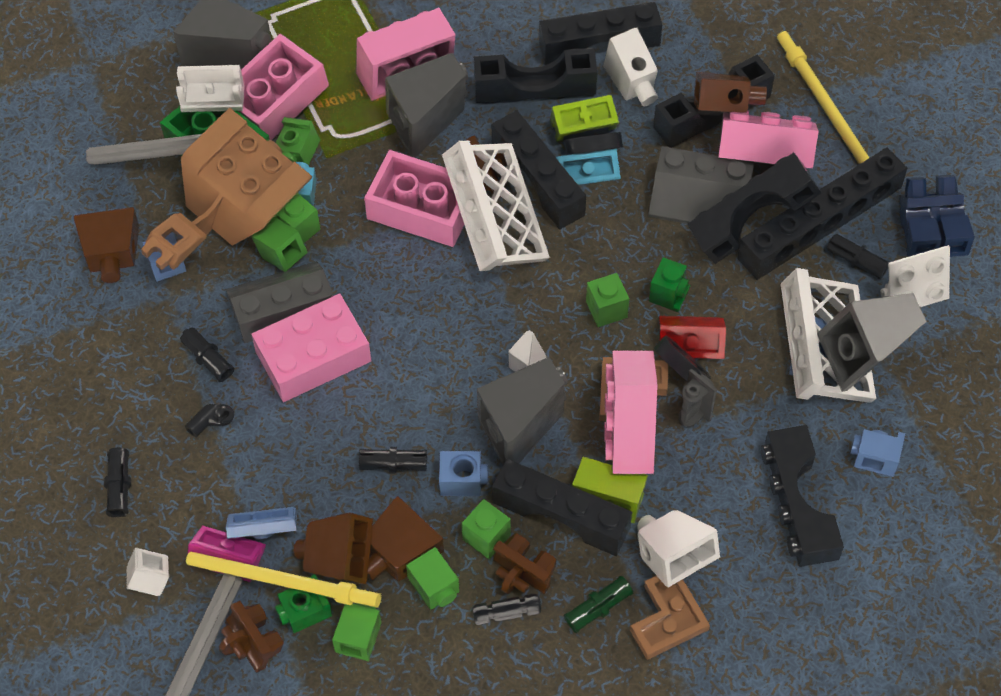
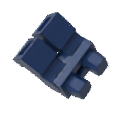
[899,175,975,257]

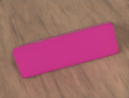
[188,526,266,582]

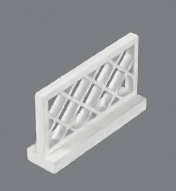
[442,140,550,271]
[781,268,876,403]

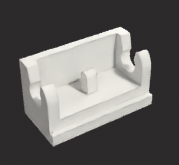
[176,65,245,112]

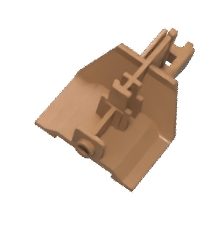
[141,108,312,270]

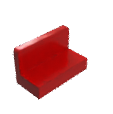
[659,316,726,359]

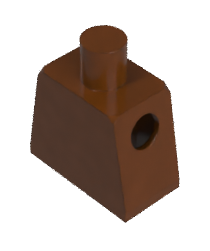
[693,72,767,113]
[74,207,139,283]
[367,496,444,581]
[294,513,373,585]

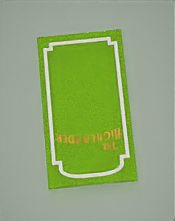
[255,0,397,158]

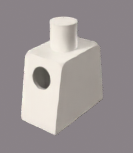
[603,27,658,106]
[637,510,720,587]

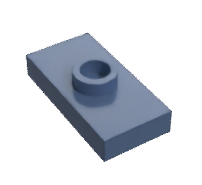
[226,507,297,539]

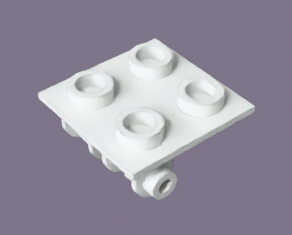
[880,245,950,307]

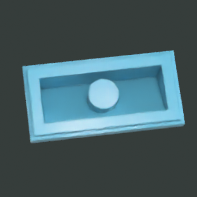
[556,148,621,185]

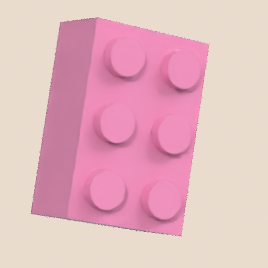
[356,8,455,101]
[238,34,329,140]
[719,110,818,169]
[364,150,464,247]
[251,293,371,403]
[604,351,658,474]

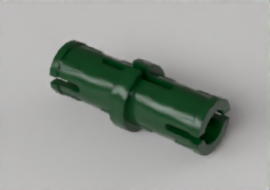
[564,576,633,633]

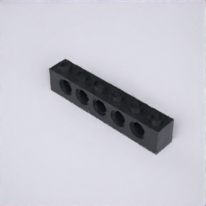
[737,147,908,280]

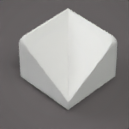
[508,330,546,372]
[127,548,169,596]

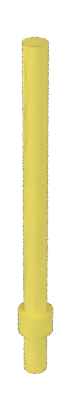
[777,31,869,164]
[186,552,381,608]

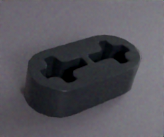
[564,132,623,155]
[654,335,711,382]

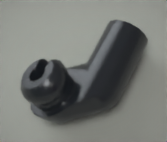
[185,404,234,438]

